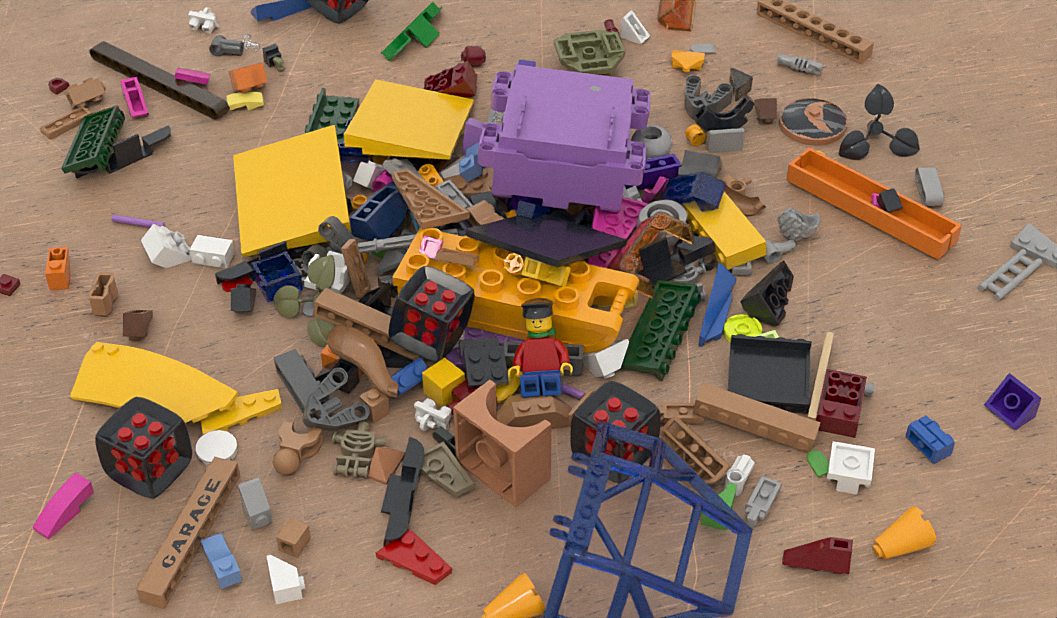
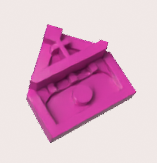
[175,68,210,85]
[641,176,671,203]

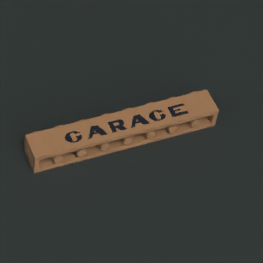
[136,456,240,609]

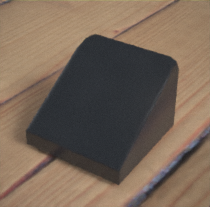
[877,188,902,213]

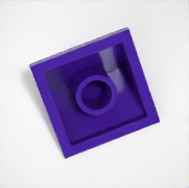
[984,373,1042,430]

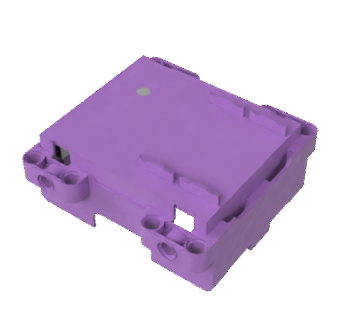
[477,64,651,212]

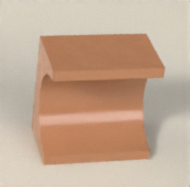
[453,380,551,508]

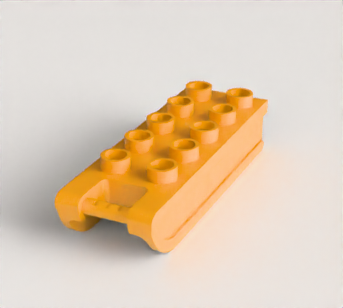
[393,228,639,353]

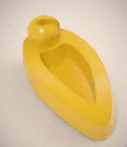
[496,369,521,404]

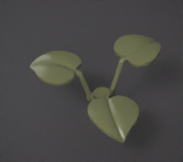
[273,255,336,347]

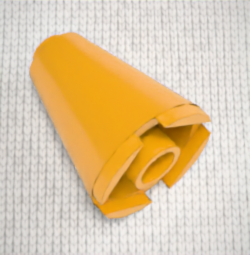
[872,506,937,560]
[481,572,547,618]

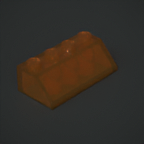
[657,0,696,32]

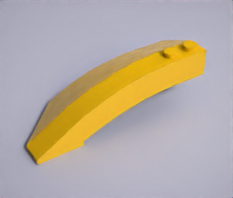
[70,342,239,423]

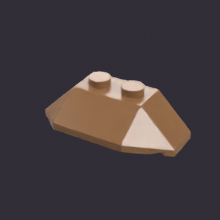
[497,391,572,429]
[661,414,731,488]

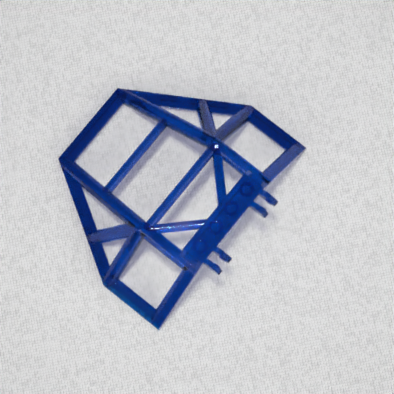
[543,421,753,618]

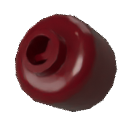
[461,46,486,67]

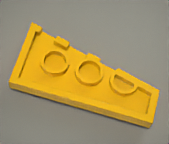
[201,389,282,435]

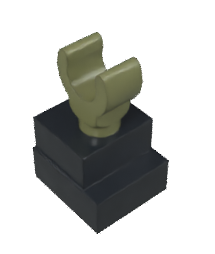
[262,44,285,71]

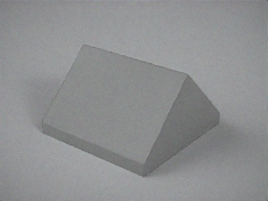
[705,128,744,153]

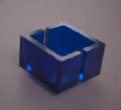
[251,251,303,302]

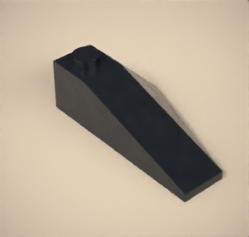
[740,261,794,326]

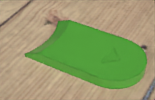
[807,450,829,478]

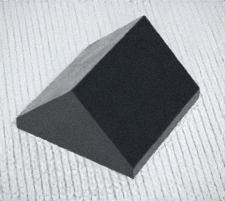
[358,283,391,313]

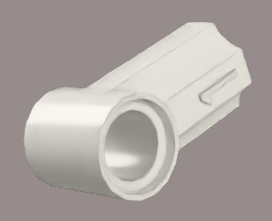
[724,454,755,496]

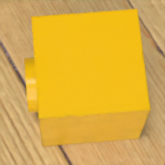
[422,358,465,408]

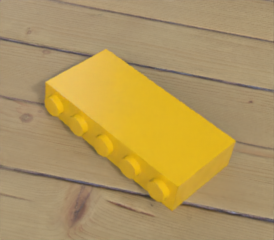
[683,188,766,270]

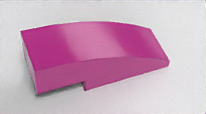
[120,77,149,118]
[33,472,94,540]

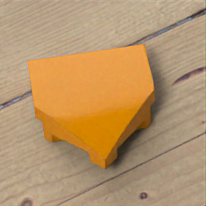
[671,50,705,72]

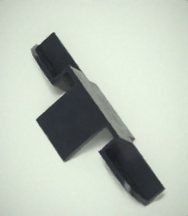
[75,125,171,179]
[621,236,716,289]
[215,241,314,284]
[381,437,424,547]

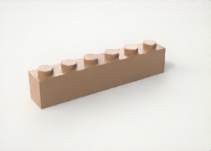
[313,288,421,360]
[692,383,821,452]

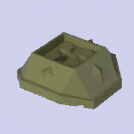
[554,30,625,76]

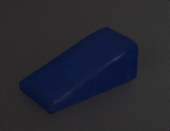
[516,201,550,218]

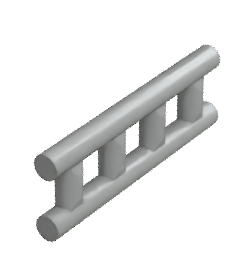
[978,249,1043,301]

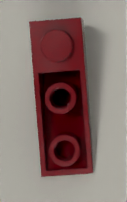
[782,537,853,574]

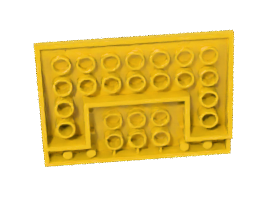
[344,79,474,160]
[233,125,351,257]

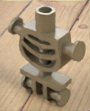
[332,421,386,478]

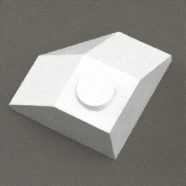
[583,339,629,379]

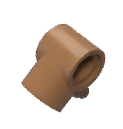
[720,175,752,196]

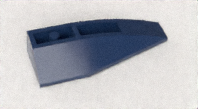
[350,181,409,241]

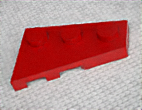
[376,529,452,585]

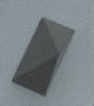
[376,248,407,275]

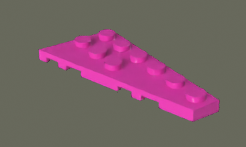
[586,196,648,268]

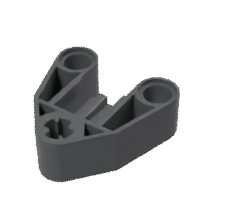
[684,75,733,120]
[302,216,364,265]
[302,368,370,431]

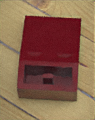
[424,61,477,98]
[816,369,867,438]

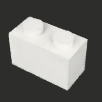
[190,235,235,269]

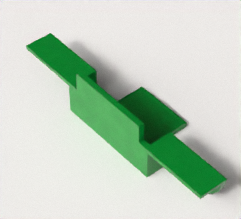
[381,2,443,61]

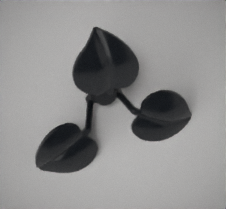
[839,84,920,160]

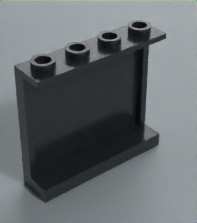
[728,334,812,414]

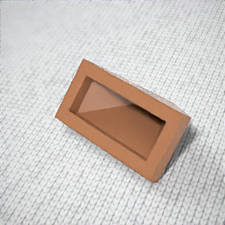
[368,446,405,485]

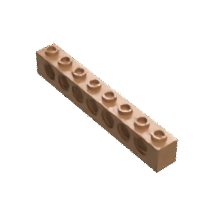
[757,0,874,64]

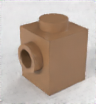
[359,387,389,424]
[276,518,311,558]

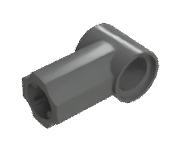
[209,35,244,56]

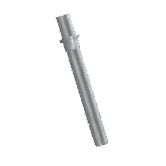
[357,228,459,254]

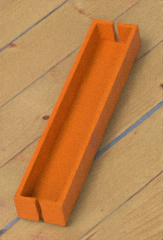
[786,147,962,260]

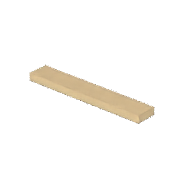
[808,332,834,421]

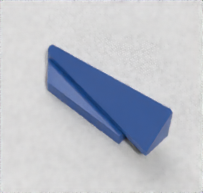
[250,0,312,21]
[699,263,736,347]

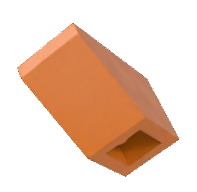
[45,247,71,290]

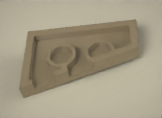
[421,442,475,497]

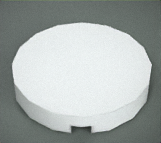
[196,430,238,465]

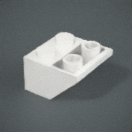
[141,224,192,268]

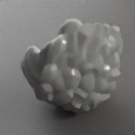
[777,207,821,241]

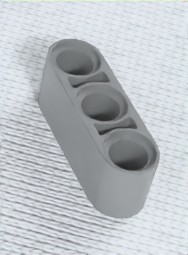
[915,167,944,207]

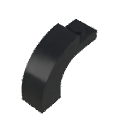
[693,94,755,131]

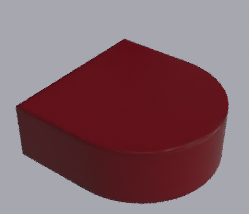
[48,78,69,95]

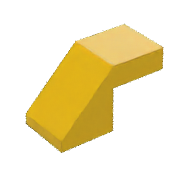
[521,257,571,286]

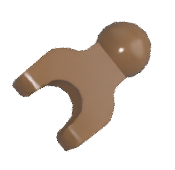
[273,420,324,475]

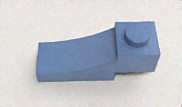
[459,142,486,182]
[200,533,242,589]

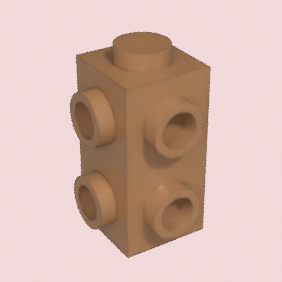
[65,77,106,109]

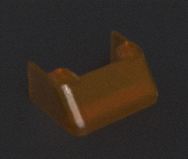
[608,213,694,299]

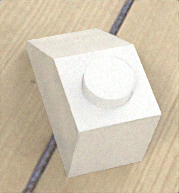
[267,555,305,604]

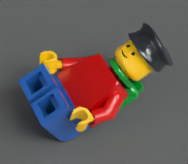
[508,298,573,397]

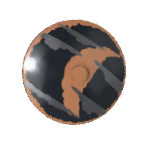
[779,98,848,145]

